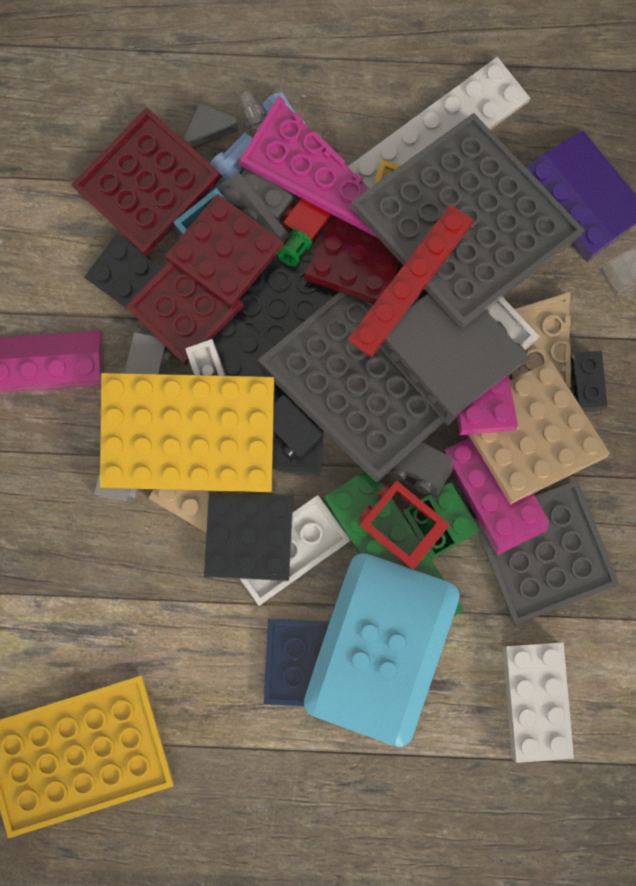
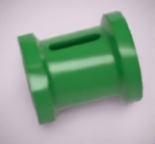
[277,229,312,266]

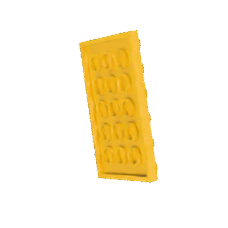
[100,373,274,492]
[0,675,174,839]

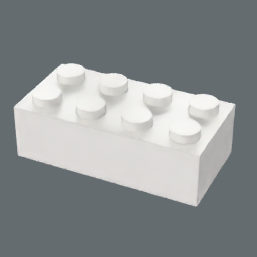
[502,642,574,763]

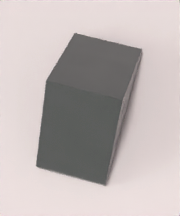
[184,103,238,149]

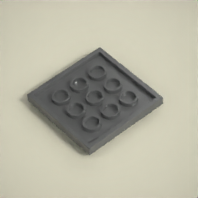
[474,480,620,625]

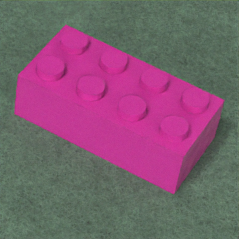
[444,437,549,555]

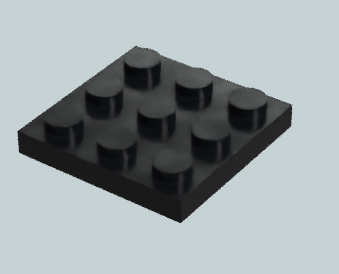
[204,492,293,581]

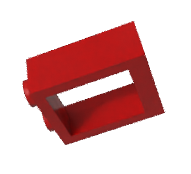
[359,480,450,570]

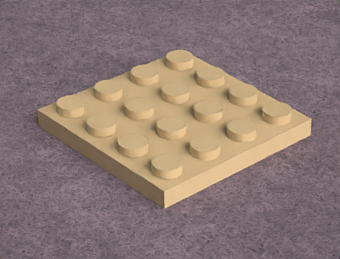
[468,361,610,504]

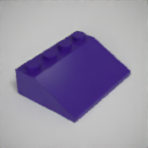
[526,130,636,262]

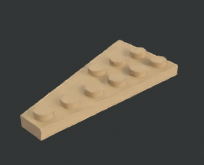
[510,292,571,389]

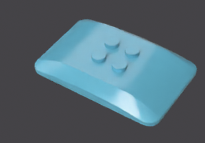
[304,553,460,747]

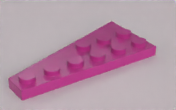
[239,95,379,239]

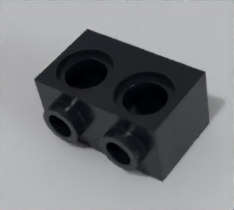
[571,351,607,412]

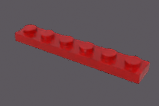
[348,204,474,358]

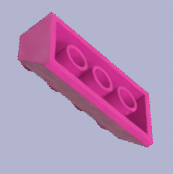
[0,330,104,393]

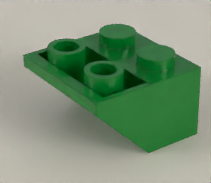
[402,482,480,560]

